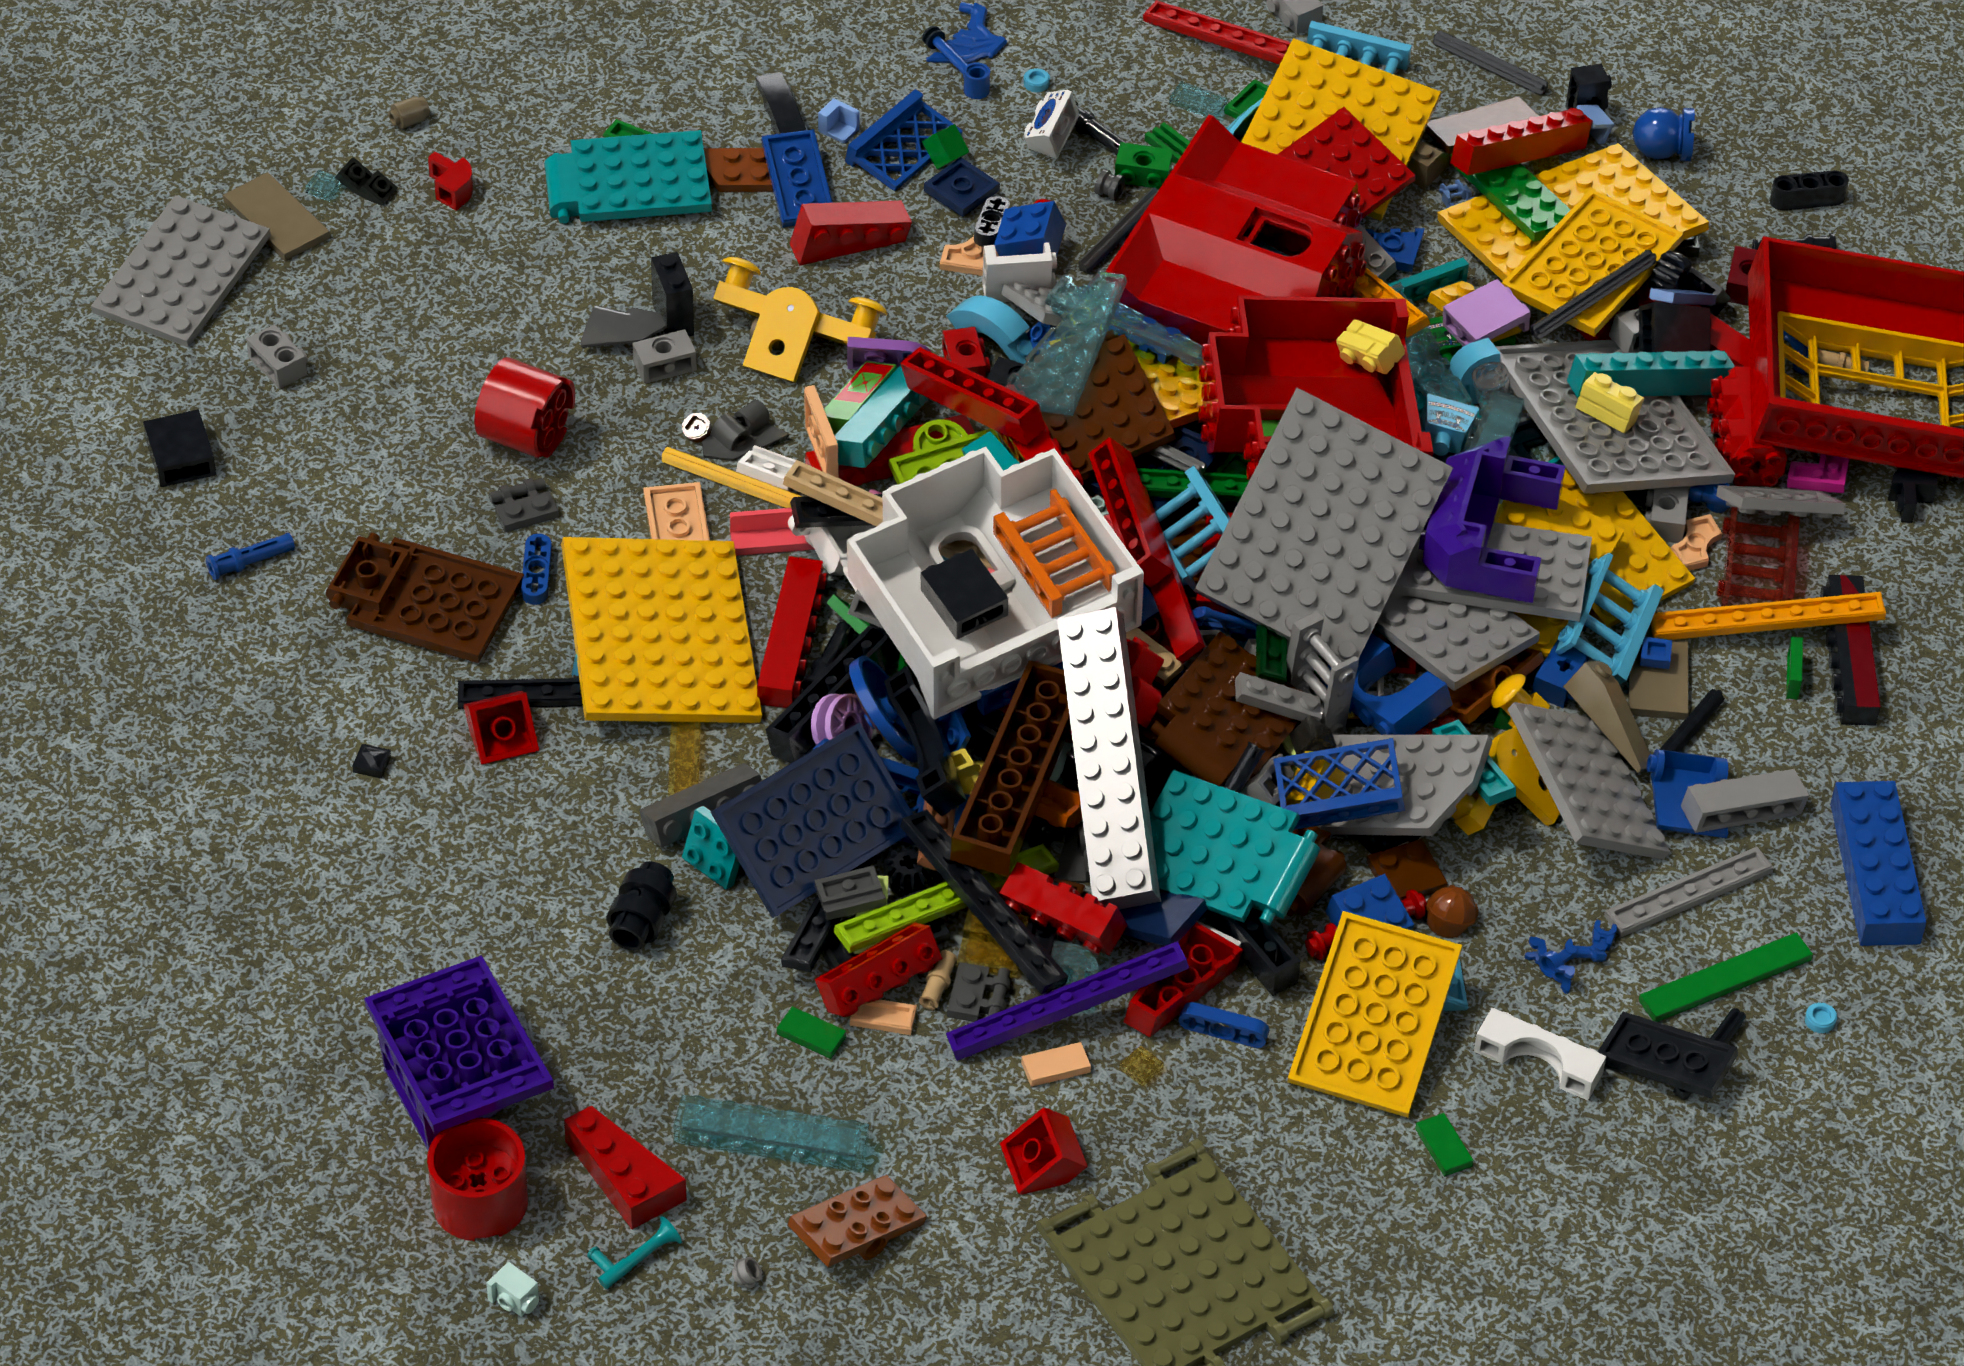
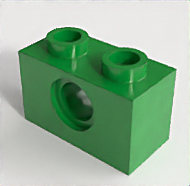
[1115,142,1173,189]

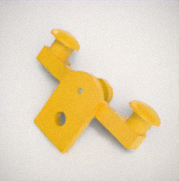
[713,257,887,383]
[1452,674,1560,835]

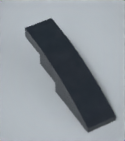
[756,72,806,134]

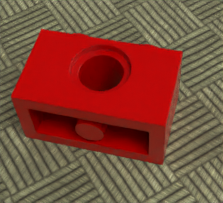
[942,327,990,378]

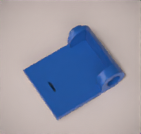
[1647,749,1728,838]

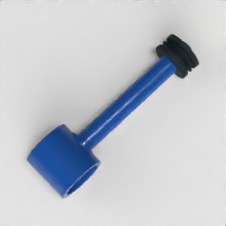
[922,26,990,99]

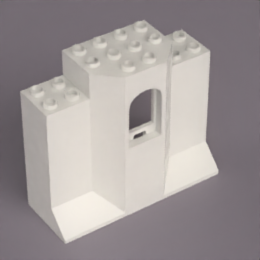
[847,447,1144,720]

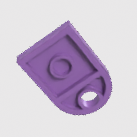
[847,337,931,369]

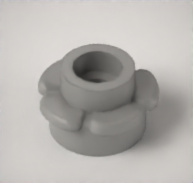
[732,1257,762,1288]

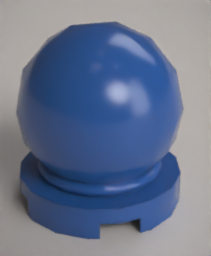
[1632,107,1695,161]

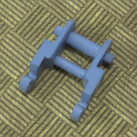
[1439,179,1474,208]

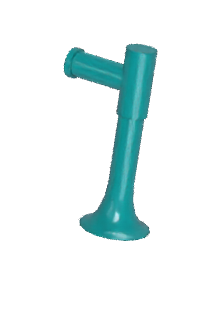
[587,1216,682,1289]

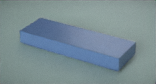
[1649,288,1717,306]

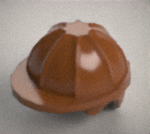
[1426,885,1479,938]

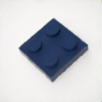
[924,157,1000,217]

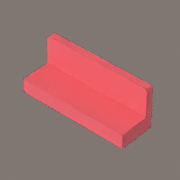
[730,508,815,556]

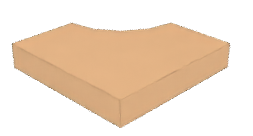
[940,236,999,276]

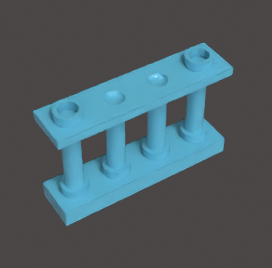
[1307,21,1412,74]
[1155,465,1230,591]
[1555,552,1664,685]

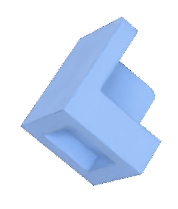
[818,98,860,143]
[1576,105,1614,144]

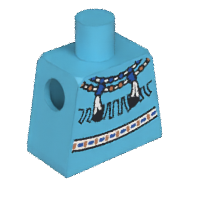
[1421,394,1479,456]

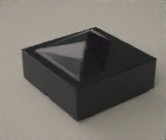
[352,744,391,779]

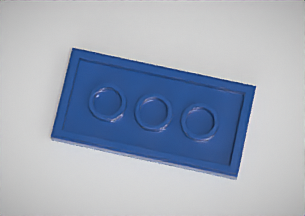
[761,129,833,228]

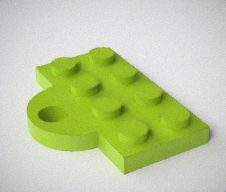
[888,419,1001,485]

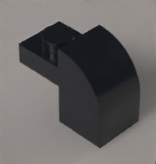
[1888,467,1938,523]

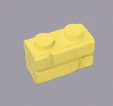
[1336,319,1405,374]
[1575,372,1644,434]

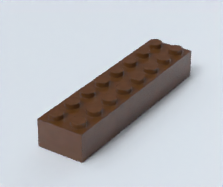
[950,660,1071,877]

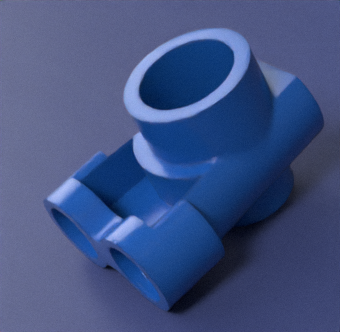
[1688,483,1731,513]

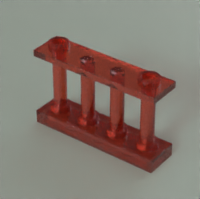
[1716,507,1800,606]

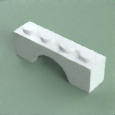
[1474,1008,1607,1100]

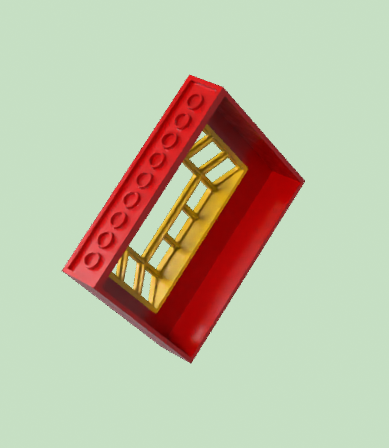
[1748,236,1964,478]

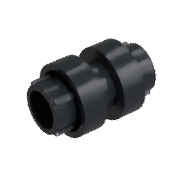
[606,861,677,951]

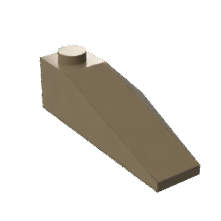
[1563,660,1650,773]

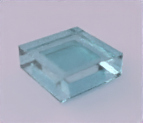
[305,170,343,201]

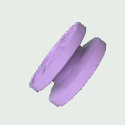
[811,694,873,745]

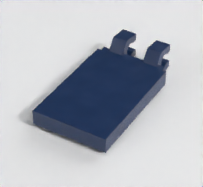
[1120,889,1208,946]

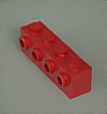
[814,922,943,1017]

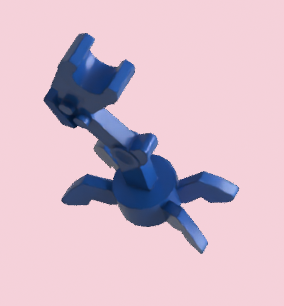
[1524,920,1617,994]

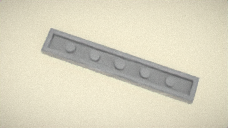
[1604,846,1774,938]

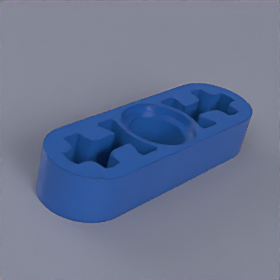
[521,534,552,605]
[1179,1002,1270,1048]

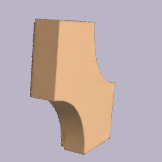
[1671,514,1722,571]

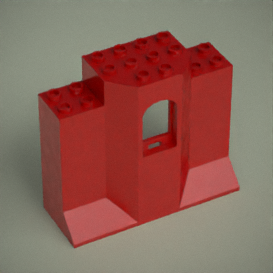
[1105,114,1367,355]
[1198,296,1433,480]

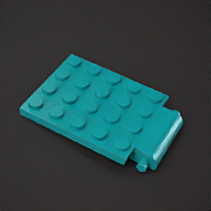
[544,130,712,224]
[1150,770,1321,925]

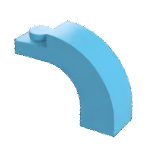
[946,295,1035,365]

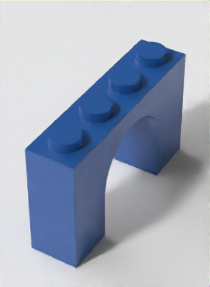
[1320,633,1453,735]

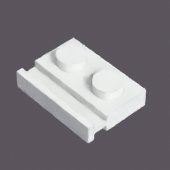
[736,445,796,490]

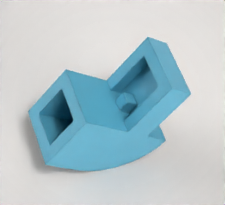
[1448,338,1500,405]

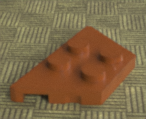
[704,148,773,192]

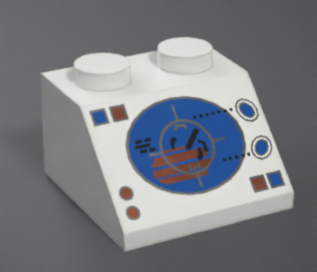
[1024,90,1080,159]

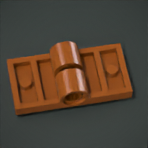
[1438,648,1544,724]
[787,1174,927,1267]

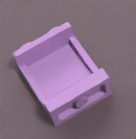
[1442,279,1531,346]

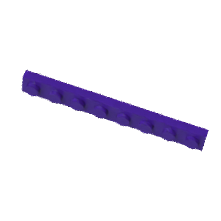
[946,941,1189,1061]

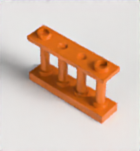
[993,489,1116,618]

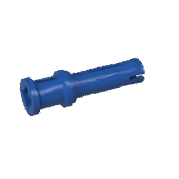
[206,532,295,580]

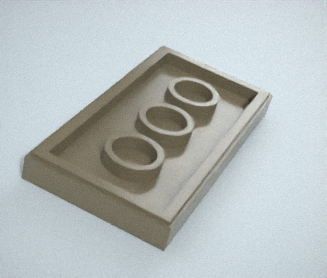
[223,172,330,261]
[1628,625,1688,720]

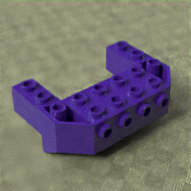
[1419,436,1565,603]

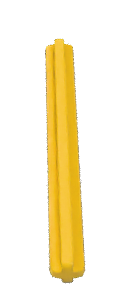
[662,447,803,508]

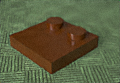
[1366,839,1448,900]

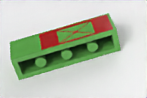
[824,361,897,436]

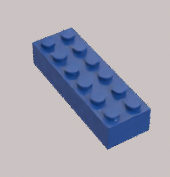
[1830,781,1926,946]

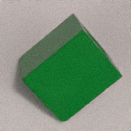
[922,124,969,169]

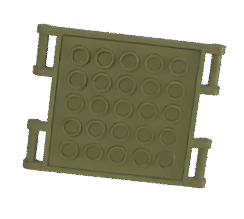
[1036,1138,1334,1366]

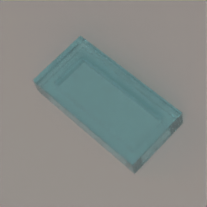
[1169,81,1228,120]

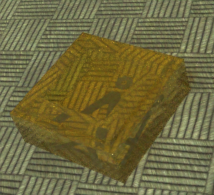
[1119,1045,1164,1087]

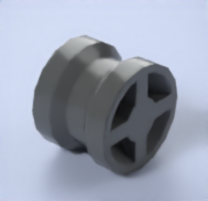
[1094,169,1126,201]

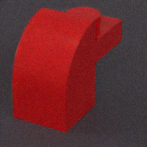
[428,152,473,211]

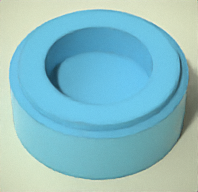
[1023,68,1050,92]
[1805,1003,1837,1033]

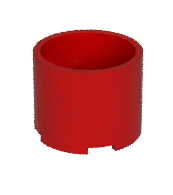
[474,357,575,459]
[427,1118,528,1241]

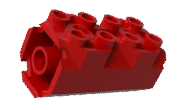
[1707,366,1787,487]

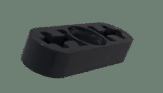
[974,196,1010,247]

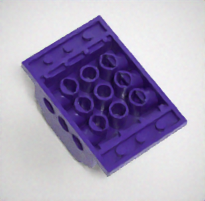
[364,955,554,1150]

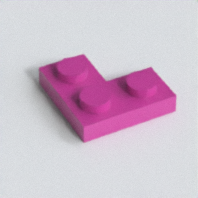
[1787,454,1850,493]

